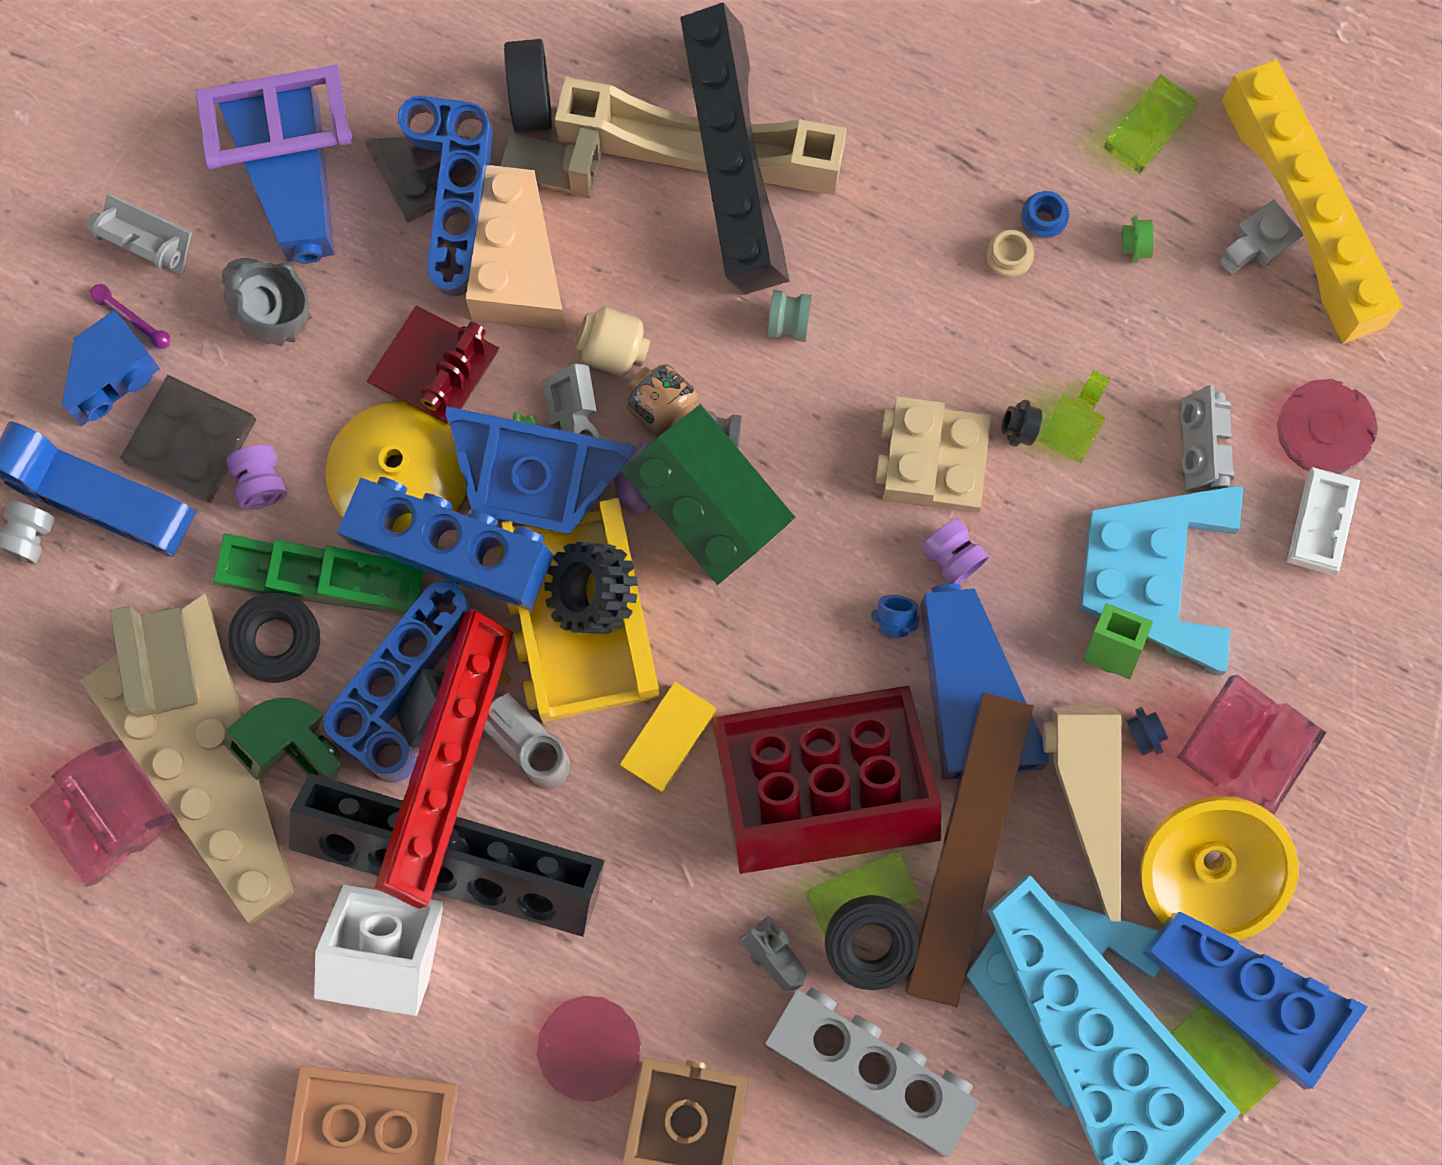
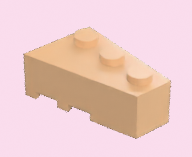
[466,165,566,331]

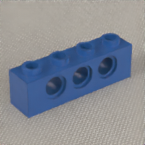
[337,477,554,611]

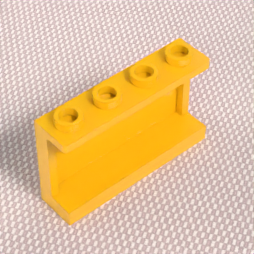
[496,498,660,723]

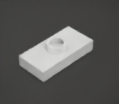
[1287,467,1360,576]

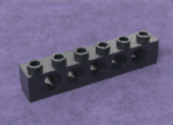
[289,773,605,937]

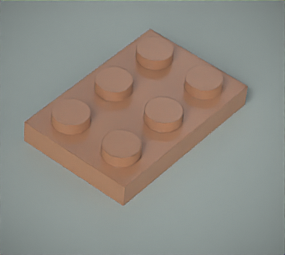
[284,1065,459,1165]

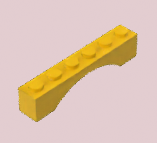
[1221,59,1403,344]

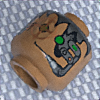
[627,364,698,437]

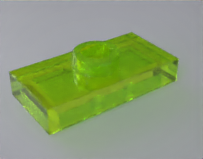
[1103,74,1199,174]
[805,850,920,938]
[1170,1004,1280,1117]

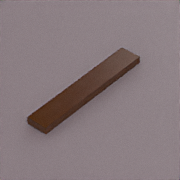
[905,692,1034,1007]

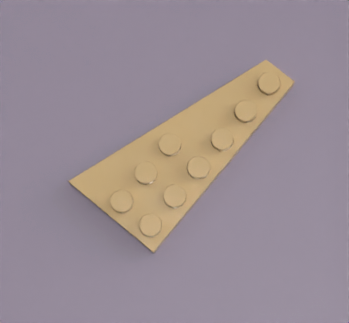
[80,593,294,925]

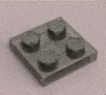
[120,374,257,503]

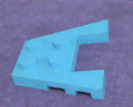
[1079,486,1243,676]
[965,899,1160,1109]

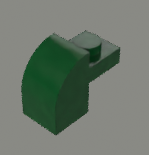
[223,698,342,780]

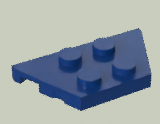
[445,406,636,534]

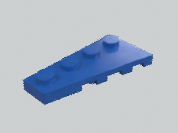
[1143,911,1368,1089]

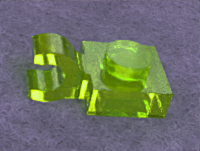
[1038,370,1110,463]

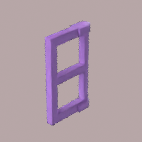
[196,65,352,170]

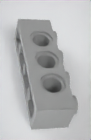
[764,987,980,1158]

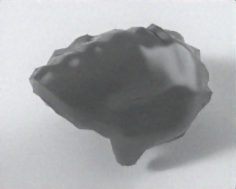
[222,258,311,346]

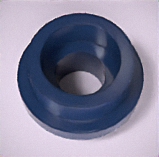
[1125,706,1168,756]

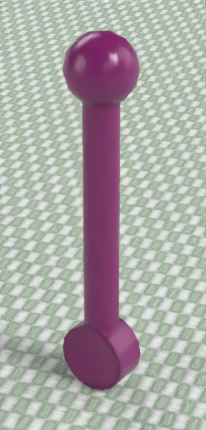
[90,284,170,349]

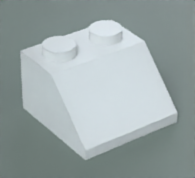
[314,885,443,1016]

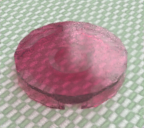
[1277,379,1378,474]
[537,996,641,1102]

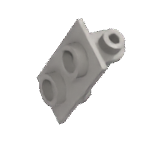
[86,193,192,275]
[1180,385,1235,492]

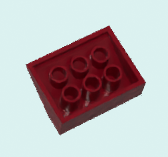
[712,685,942,874]

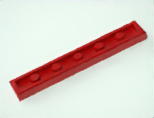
[374,609,514,909]

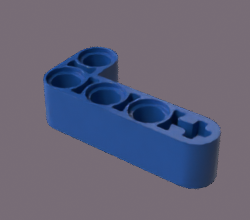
[397,96,493,296]
[0,421,196,557]
[324,581,470,782]

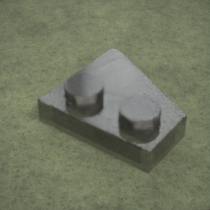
[365,136,476,223]

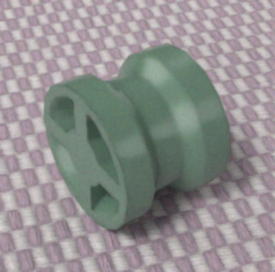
[767,290,811,342]

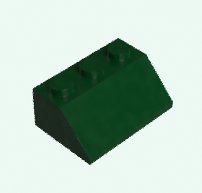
[620,404,796,585]

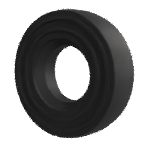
[228,592,320,683]
[825,895,919,990]

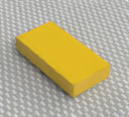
[620,682,717,794]

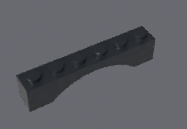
[680,2,790,295]

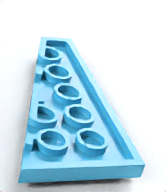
[988,875,1241,1165]

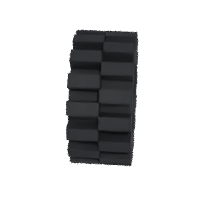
[544,542,638,634]

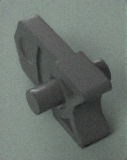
[740,916,807,991]

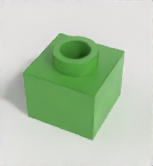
[1083,603,1153,679]

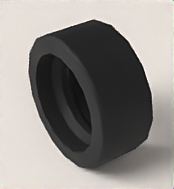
[504,39,552,133]

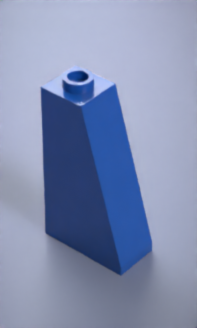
[218,86,335,264]
[920,583,1050,780]

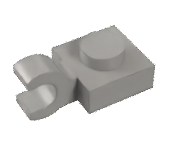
[1218,200,1304,276]
[542,363,600,438]

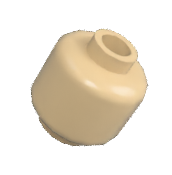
[575,306,650,377]

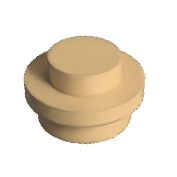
[986,230,1034,277]

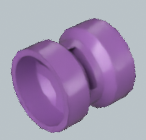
[226,445,287,509]
[920,518,989,584]

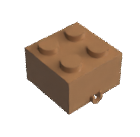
[623,1057,749,1165]

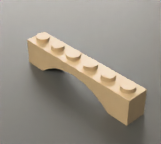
[555,77,846,196]

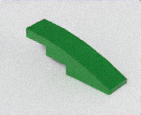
[213,533,424,614]

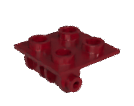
[367,305,500,425]

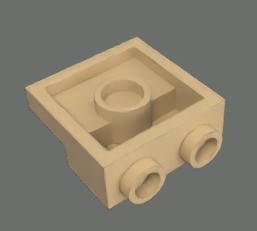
[875,396,991,513]

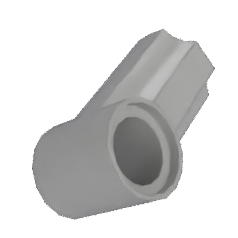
[483,693,571,789]

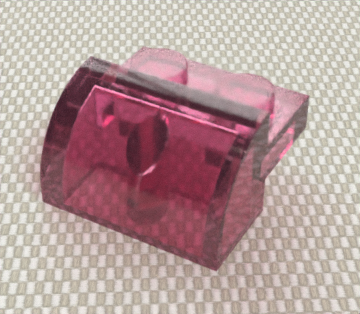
[1177,674,1327,815]
[30,740,177,887]

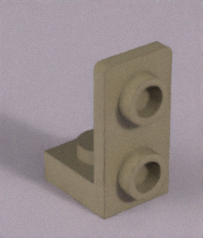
[500,127,602,198]

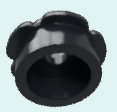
[1001,400,1042,447]

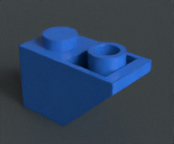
[62,309,160,426]

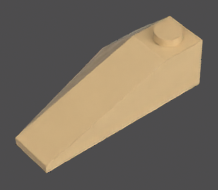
[1042,701,1121,921]

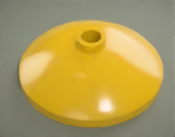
[325,401,468,533]
[1140,796,1299,941]

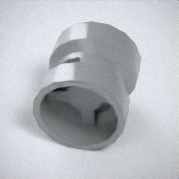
[0,500,56,565]

